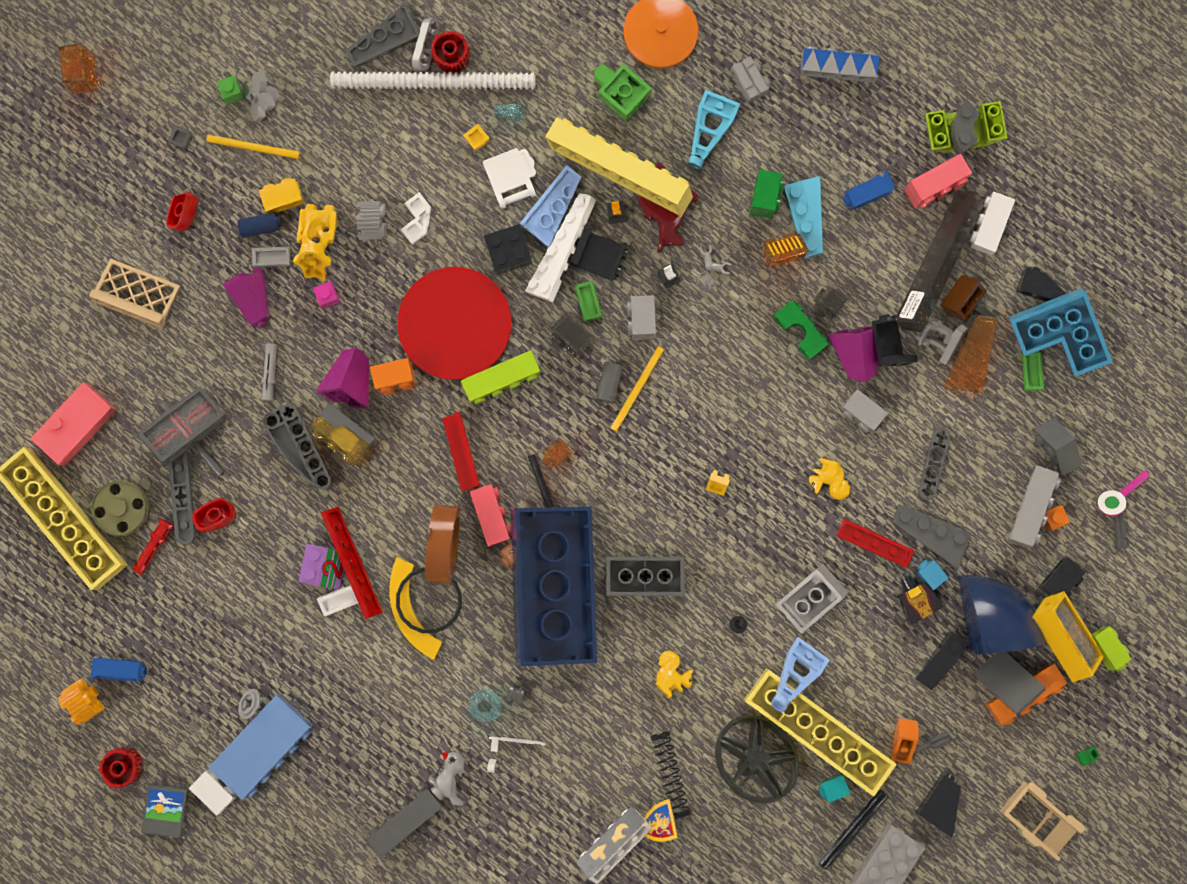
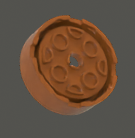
[425,504,460,585]

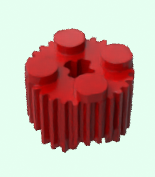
[431,30,470,74]
[98,747,144,789]

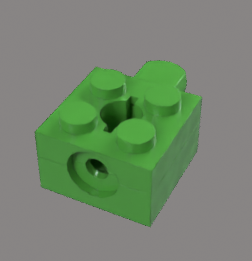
[594,64,652,122]

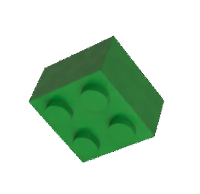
[749,169,784,219]

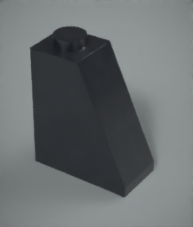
[915,774,961,838]

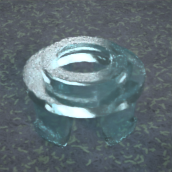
[469,689,501,722]

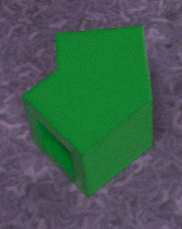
[1075,746,1100,766]

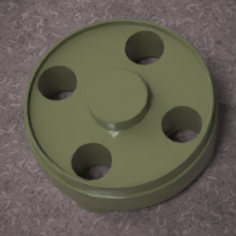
[91,480,150,536]

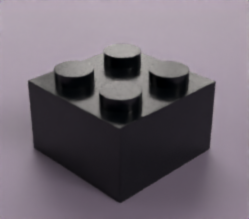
[484,224,533,275]

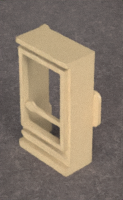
[999,782,1085,861]

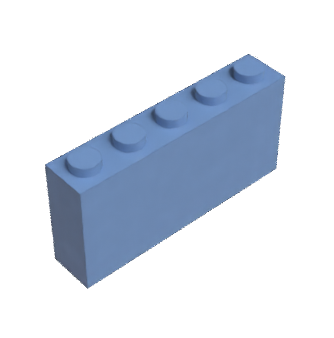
[208,694,313,800]

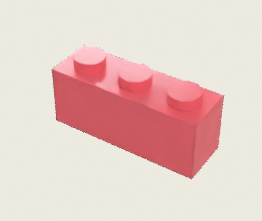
[469,484,512,547]

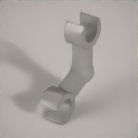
[699,244,731,276]

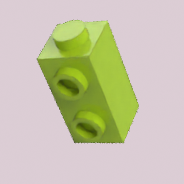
[1091,626,1132,671]

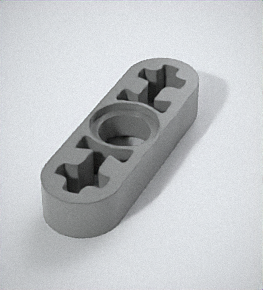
[412,18,440,71]

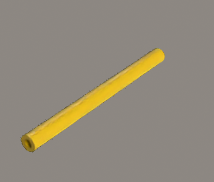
[206,135,300,159]
[611,346,664,432]

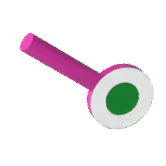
[1098,470,1150,516]

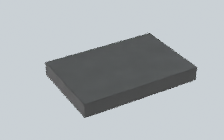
[974,652,1046,716]

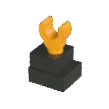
[606,201,626,224]

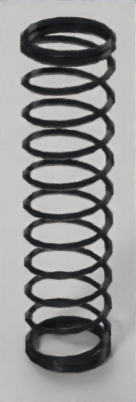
[650,731,691,819]

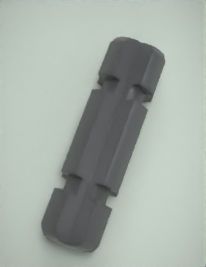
[1113,512,1127,549]

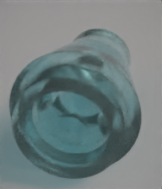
[494,103,523,122]

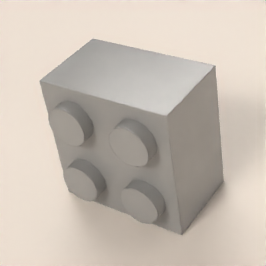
[627,295,656,340]

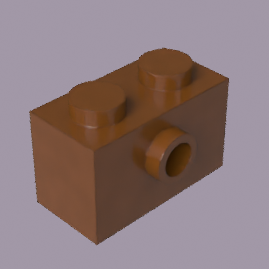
[940,275,987,322]

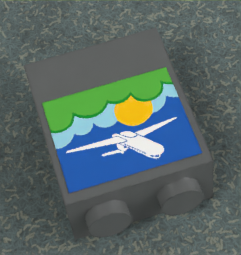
[141,780,191,838]

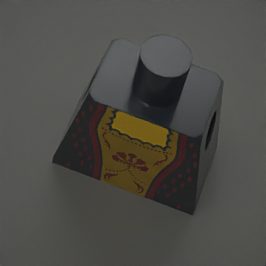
[898,576,944,625]

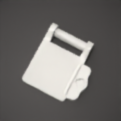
[483,148,536,210]

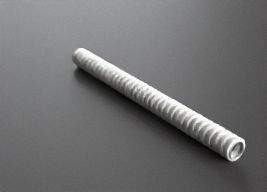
[330,72,535,90]

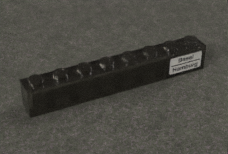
[895,190,984,333]

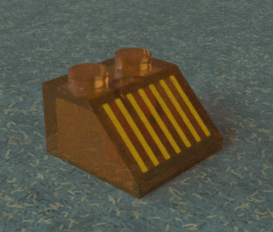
[761,232,808,269]

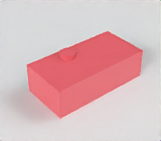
[30,382,117,466]

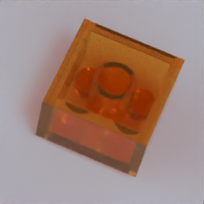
[58,43,99,94]

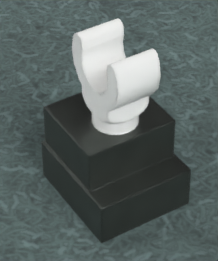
[657,264,681,289]

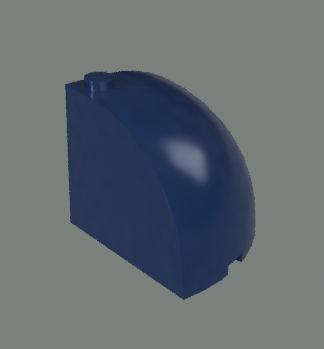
[958,575,1048,655]

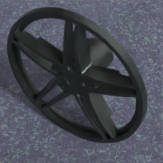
[715,715,799,804]

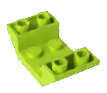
[925,101,1007,153]

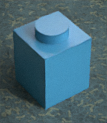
[916,559,948,590]

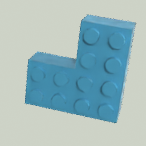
[1008,288,1113,377]

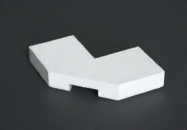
[401,192,431,245]

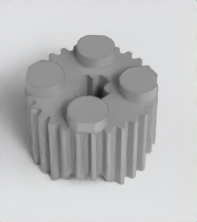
[356,201,387,240]

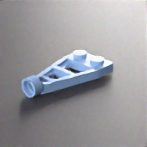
[771,637,829,712]

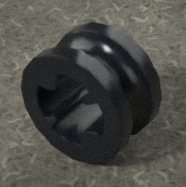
[729,616,747,633]

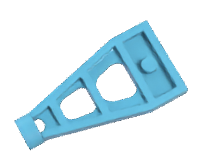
[687,90,740,169]

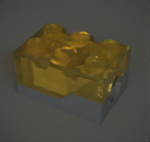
[310,403,379,466]

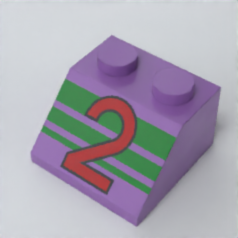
[298,544,344,590]

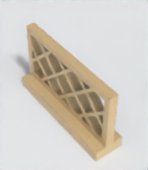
[89,259,180,329]

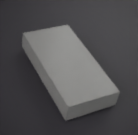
[252,247,291,267]

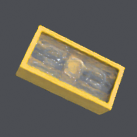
[1033,591,1104,682]

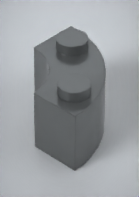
[950,99,980,155]

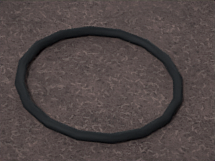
[396,568,462,633]

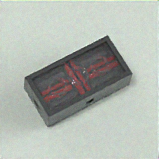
[138,386,226,468]

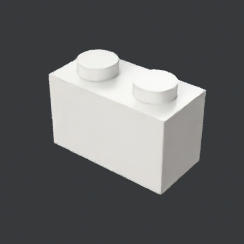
[189,769,237,816]

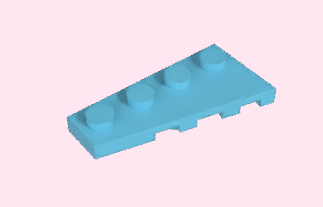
[783,176,823,259]

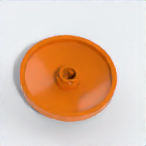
[624,0,698,69]

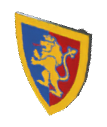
[644,799,680,842]

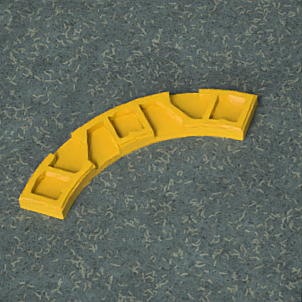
[389,557,442,660]

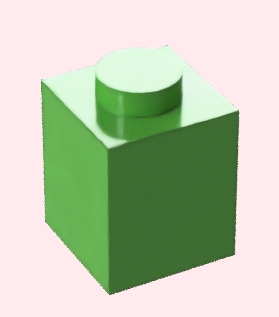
[217,75,245,105]

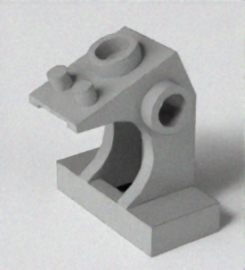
[916,317,968,365]

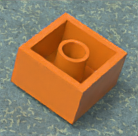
[370,358,417,396]

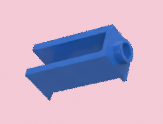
[843,169,895,211]
[91,658,147,682]

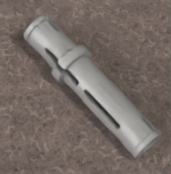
[261,343,278,402]

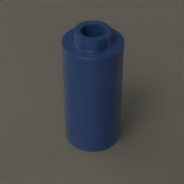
[237,212,282,238]

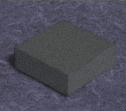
[167,125,193,150]

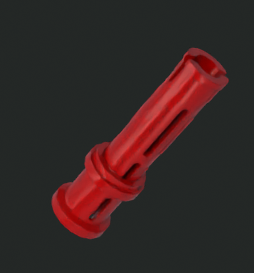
[132,518,174,575]

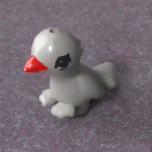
[429,752,465,806]

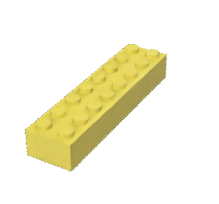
[545,118,693,217]
[0,447,127,590]
[744,669,897,796]

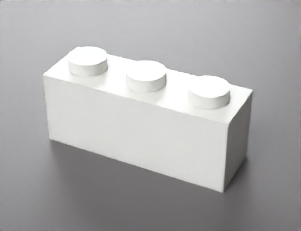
[969,192,1015,256]

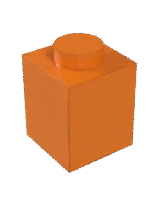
[1045,505,1070,531]

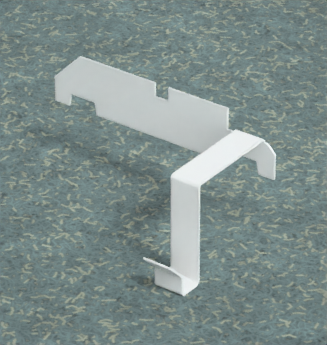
[487,737,545,773]

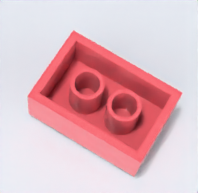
[904,153,972,209]

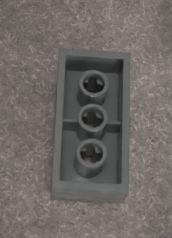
[606,557,684,596]

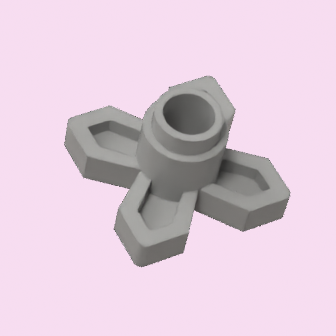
[242,71,279,122]

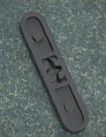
[168,452,196,545]

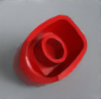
[166,192,199,232]
[192,498,237,533]

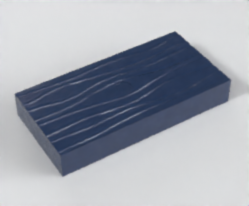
[511,507,597,667]

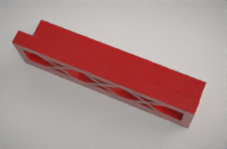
[442,411,480,492]

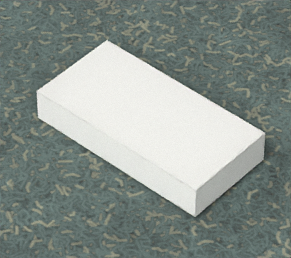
[317,585,358,617]

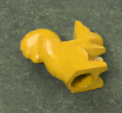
[809,458,850,500]
[655,650,693,699]

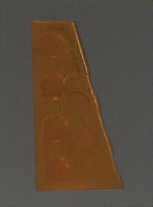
[943,315,998,393]

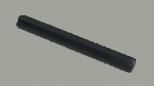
[819,790,888,869]

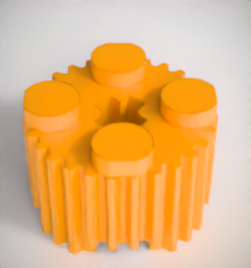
[58,678,104,725]

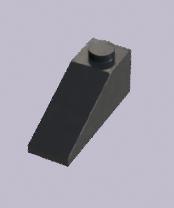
[1016,267,1067,302]
[915,631,969,690]

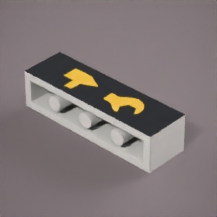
[576,806,652,884]

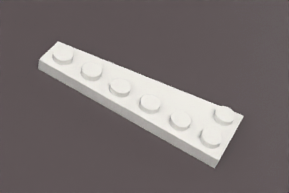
[525,193,596,303]

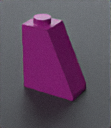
[222,268,271,329]
[829,326,879,382]
[316,348,369,408]

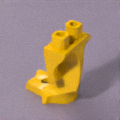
[293,204,338,281]

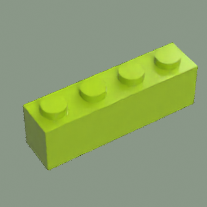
[461,350,541,405]

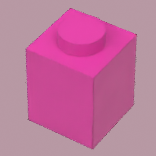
[313,281,341,309]

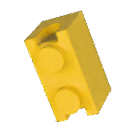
[259,178,305,213]

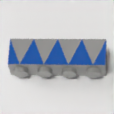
[800,46,879,83]

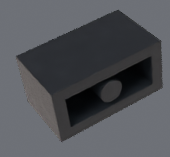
[1038,557,1086,598]

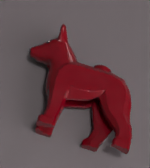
[638,161,699,253]

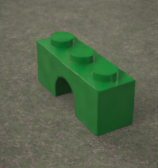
[773,300,828,361]

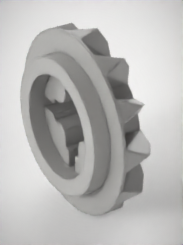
[238,689,263,720]

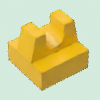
[463,124,490,151]
[705,470,730,496]

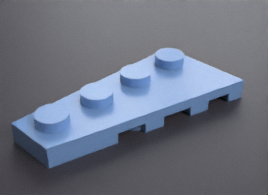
[520,165,581,248]

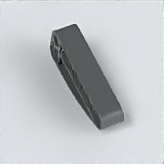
[263,404,334,490]

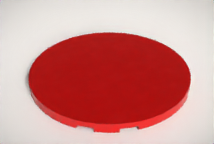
[397,267,512,380]

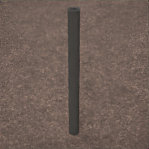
[159,400,224,477]

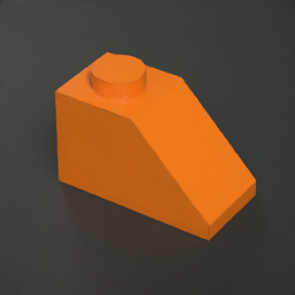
[891,718,919,764]

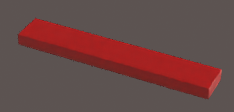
[321,507,383,620]

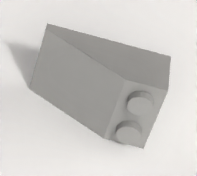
[776,563,849,634]

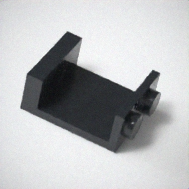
[571,227,629,281]
[872,314,918,367]

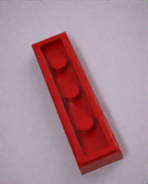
[836,519,915,568]

